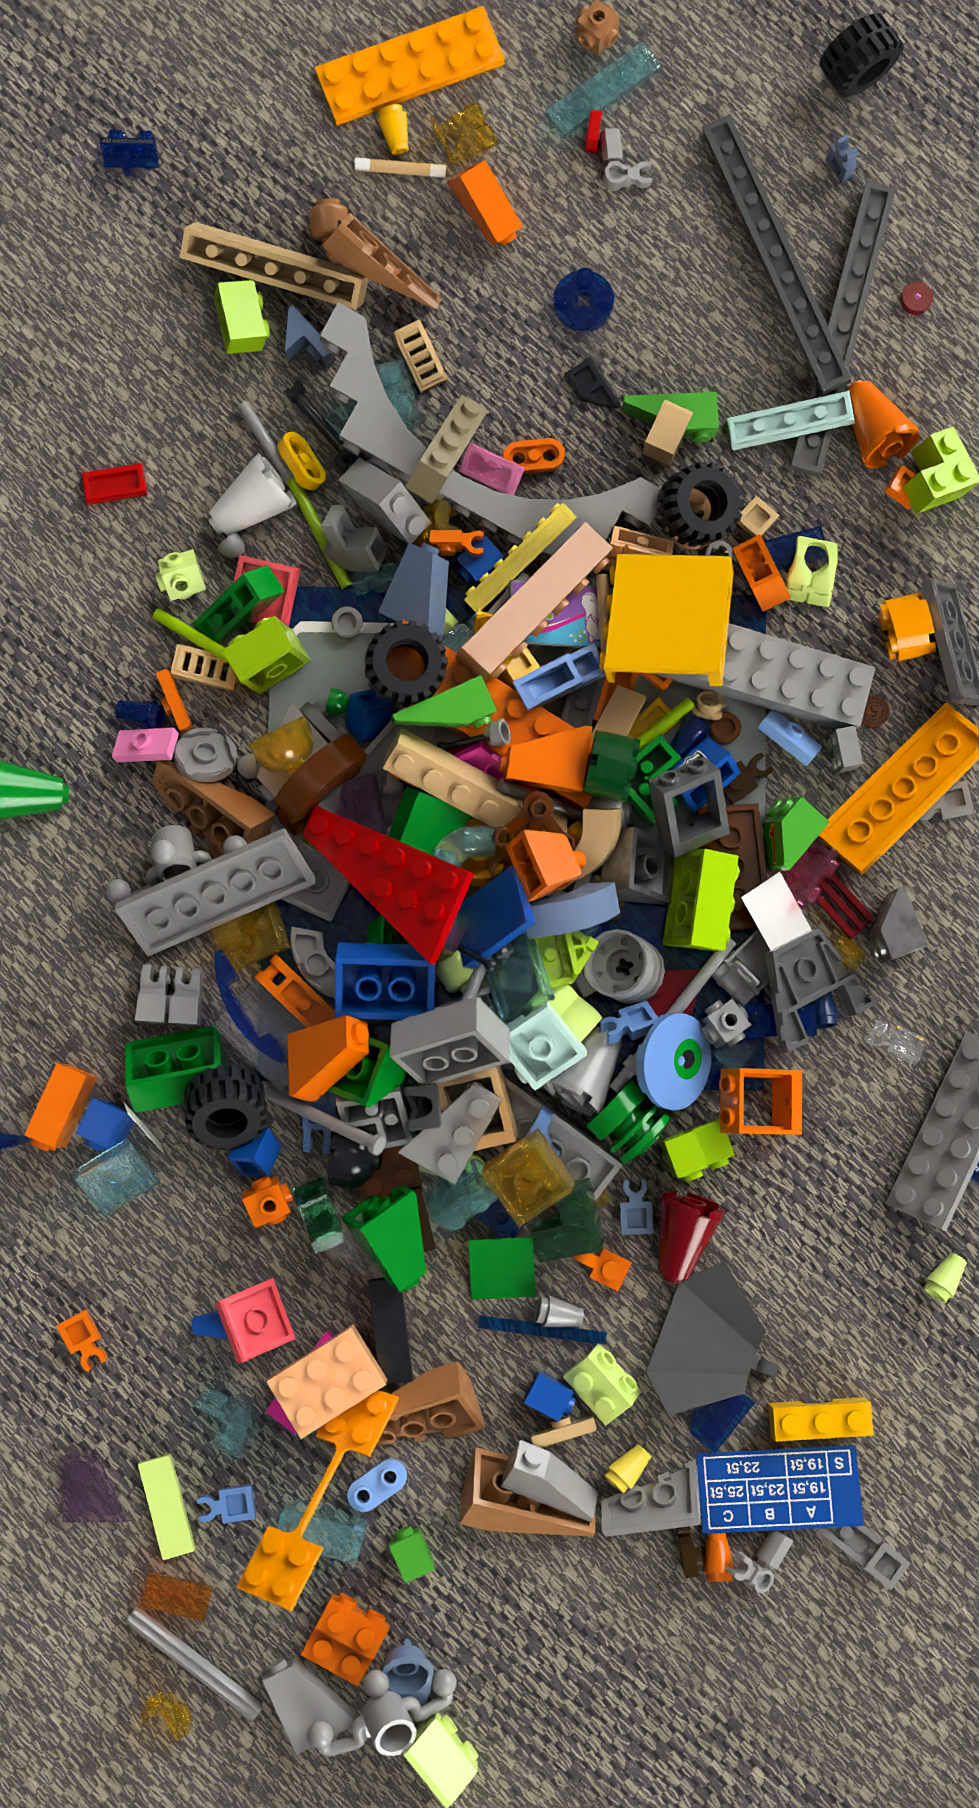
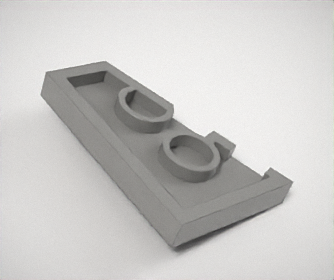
[398,1083,503,1184]
[601,1460,701,1537]

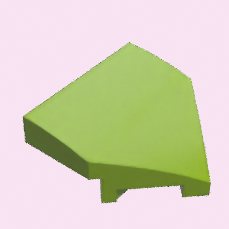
[528,931,599,991]

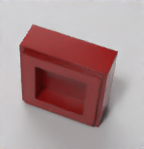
[585,110,602,153]

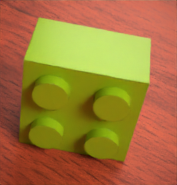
[222,616,311,695]

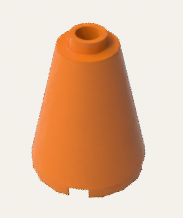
[847,380,920,469]

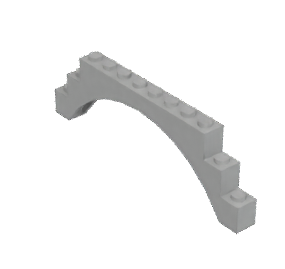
[320,302,664,563]

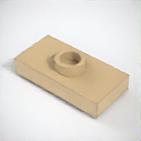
[531,1415,597,1448]

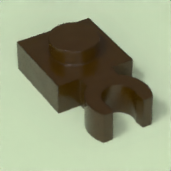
[723,753,773,805]
[676,1526,703,1578]

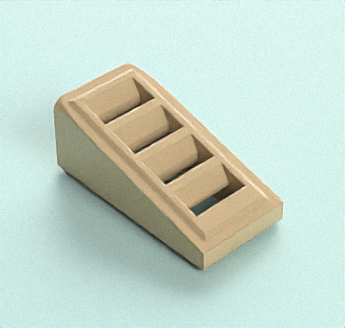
[393,320,448,394]
[170,644,237,691]

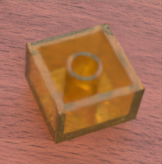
[481,1128,576,1227]

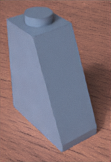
[378,542,449,642]

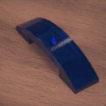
[215,949,288,1064]

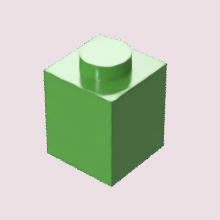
[389,1526,436,1583]

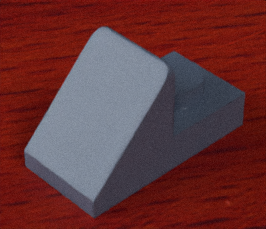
[285,305,335,368]

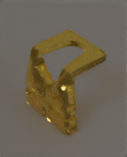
[429,101,498,164]

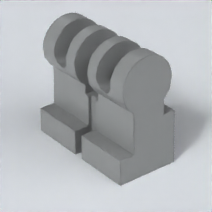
[135,964,203,1028]

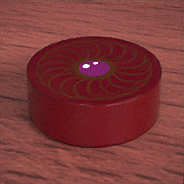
[900,282,933,315]

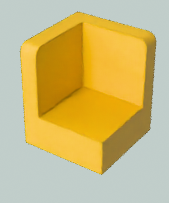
[497,647,540,688]

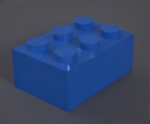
[335,942,436,1020]

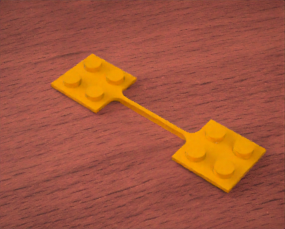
[236,1390,400,1611]

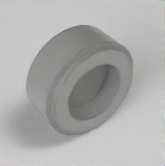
[332,606,363,639]

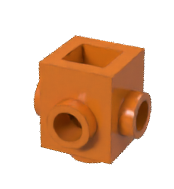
[242,1176,294,1228]

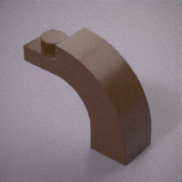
[274,733,368,836]

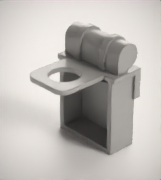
[711,929,770,1006]

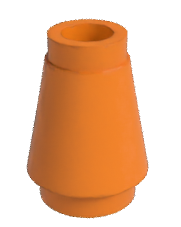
[703,1533,735,1582]

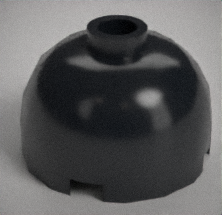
[327,1126,383,1188]

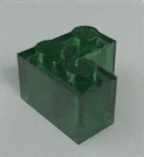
[531,1177,605,1263]

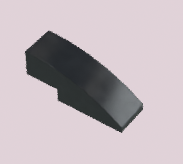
[369,1277,413,1384]

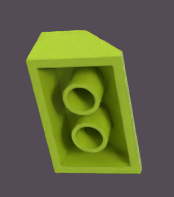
[662,849,739,951]

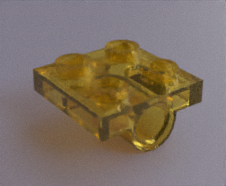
[212,901,291,970]

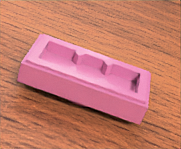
[458,443,525,495]
[112,727,179,763]

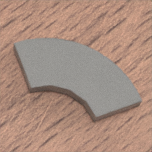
[291,927,336,999]

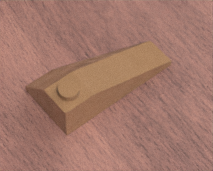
[322,213,442,309]

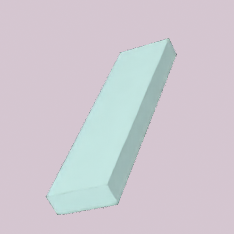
[727,391,855,450]

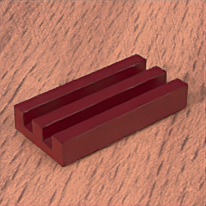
[808,872,875,940]

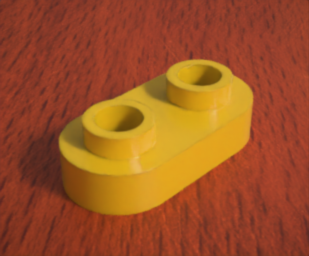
[277,432,326,490]

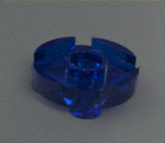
[553,267,615,332]

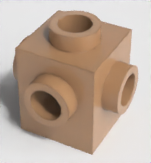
[575,0,620,57]

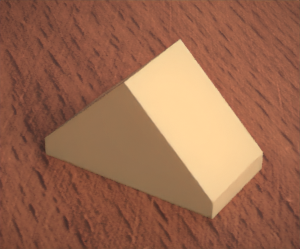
[643,400,693,466]

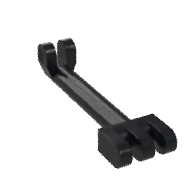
[283,380,371,473]

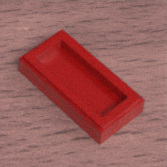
[81,463,148,505]

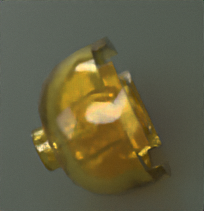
[249,716,314,775]

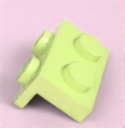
[563,1343,641,1426]

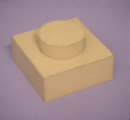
[736,495,780,537]

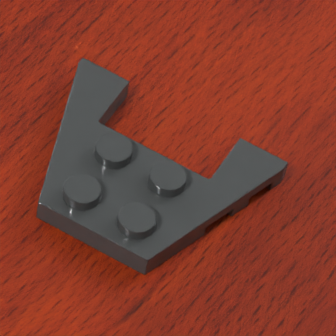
[765,928,877,1054]

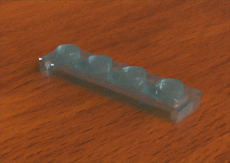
[546,42,661,139]

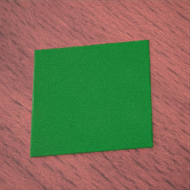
[468,1237,535,1300]

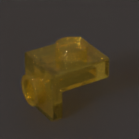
[140,1691,193,1742]

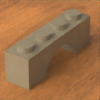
[405,395,488,504]

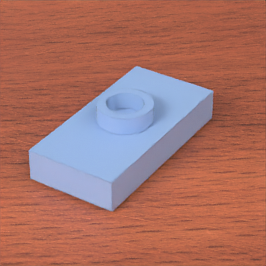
[758,710,822,766]

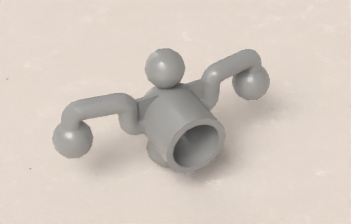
[106,825,247,903]
[307,1669,457,1757]

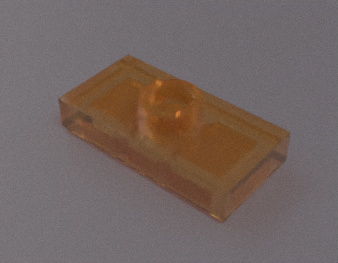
[141,1571,214,1622]

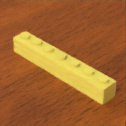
[464,503,578,612]

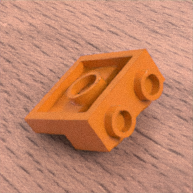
[301,1593,390,1686]

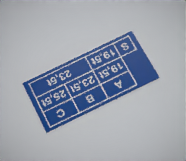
[697,1445,863,1534]

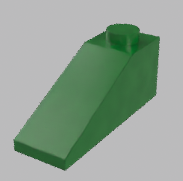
[193,565,285,643]

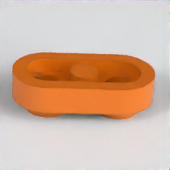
[503,438,565,474]

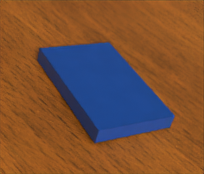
[454,865,535,969]

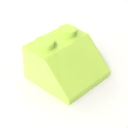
[404,1712,479,1808]

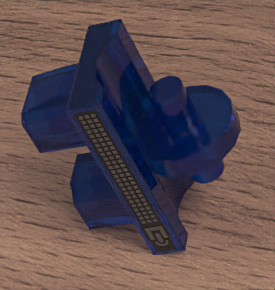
[100,130,159,177]

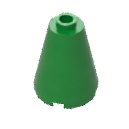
[0,760,69,820]

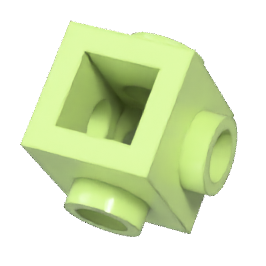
[155,549,206,601]

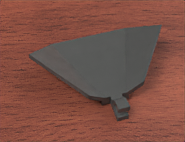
[646,1261,779,1416]

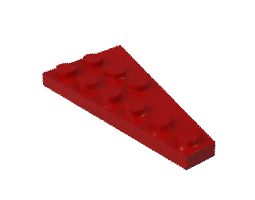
[303,805,475,965]

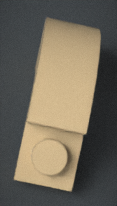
[574,807,622,881]

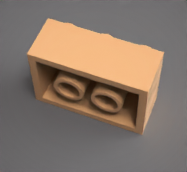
[266,1324,387,1439]

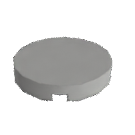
[174,728,237,782]

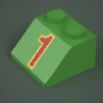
[762,797,829,871]

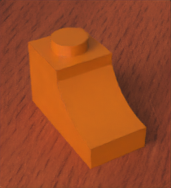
[732,534,791,612]

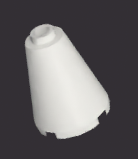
[209,453,297,536]

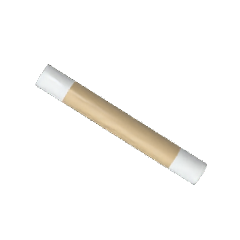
[355,158,446,178]

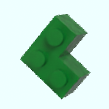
[626,735,681,828]

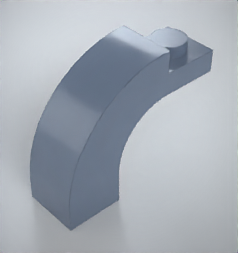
[521,882,620,938]

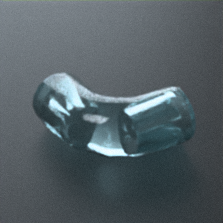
[431,826,496,867]

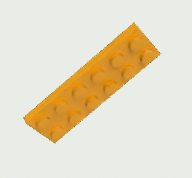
[315,6,505,126]
[817,702,979,876]

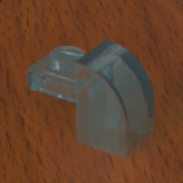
[194,1389,256,1460]

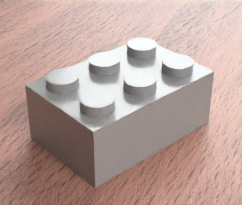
[390,996,510,1084]

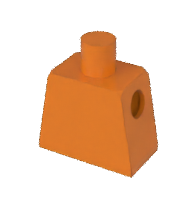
[505,830,586,901]

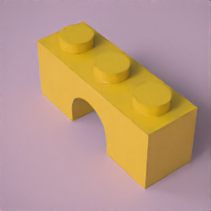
[768,1397,873,1441]

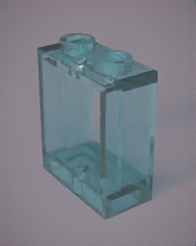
[277,1497,369,1565]

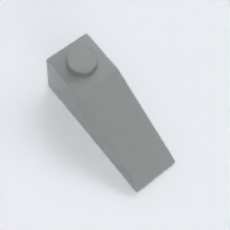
[501,1440,598,1522]

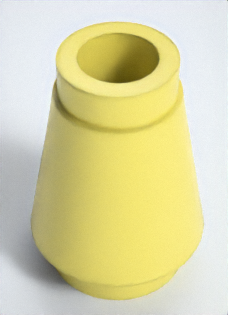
[604,1444,652,1494]

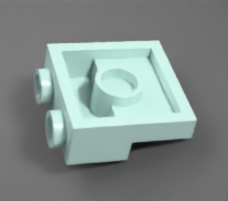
[506,1002,587,1091]

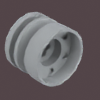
[584,929,665,1005]

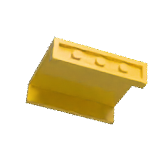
[600,554,733,686]

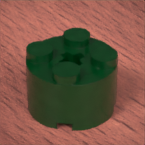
[582,730,641,803]

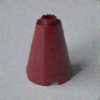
[658,1190,725,1284]

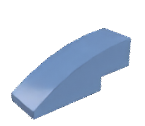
[512,643,606,711]

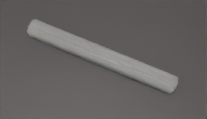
[126,1607,263,1720]

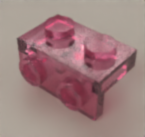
[781,841,840,910]

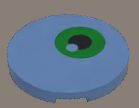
[636,1013,711,1110]

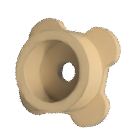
[692,691,726,720]

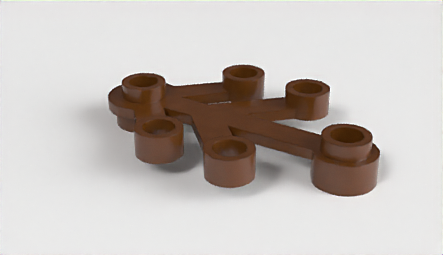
[488,791,575,878]

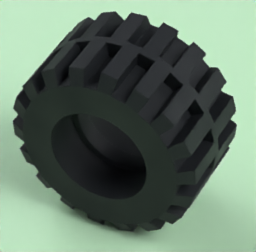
[819,13,904,98]
[657,462,744,547]
[364,620,448,707]
[184,1065,267,1150]

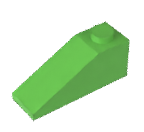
[622,392,719,443]
[390,675,497,729]

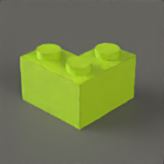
[902,426,979,514]
[659,1119,735,1182]

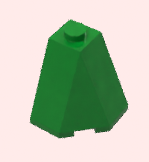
[341,1185,426,1292]

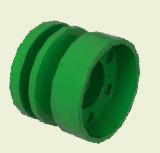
[585,1078,671,1165]

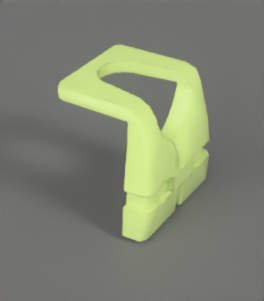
[784,536,838,607]

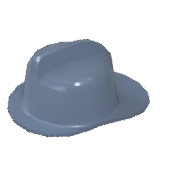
[382,1639,434,1707]

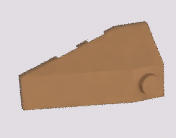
[152,760,275,859]
[376,1361,485,1446]
[459,1447,596,1537]

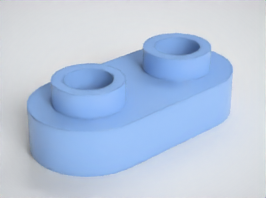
[347,1458,407,1512]

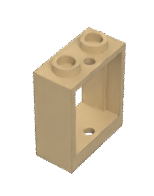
[438,1065,519,1151]

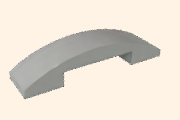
[815,1524,911,1590]

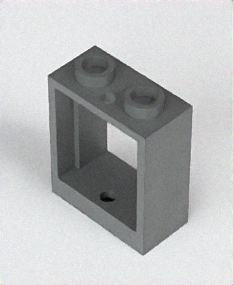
[648,756,730,858]

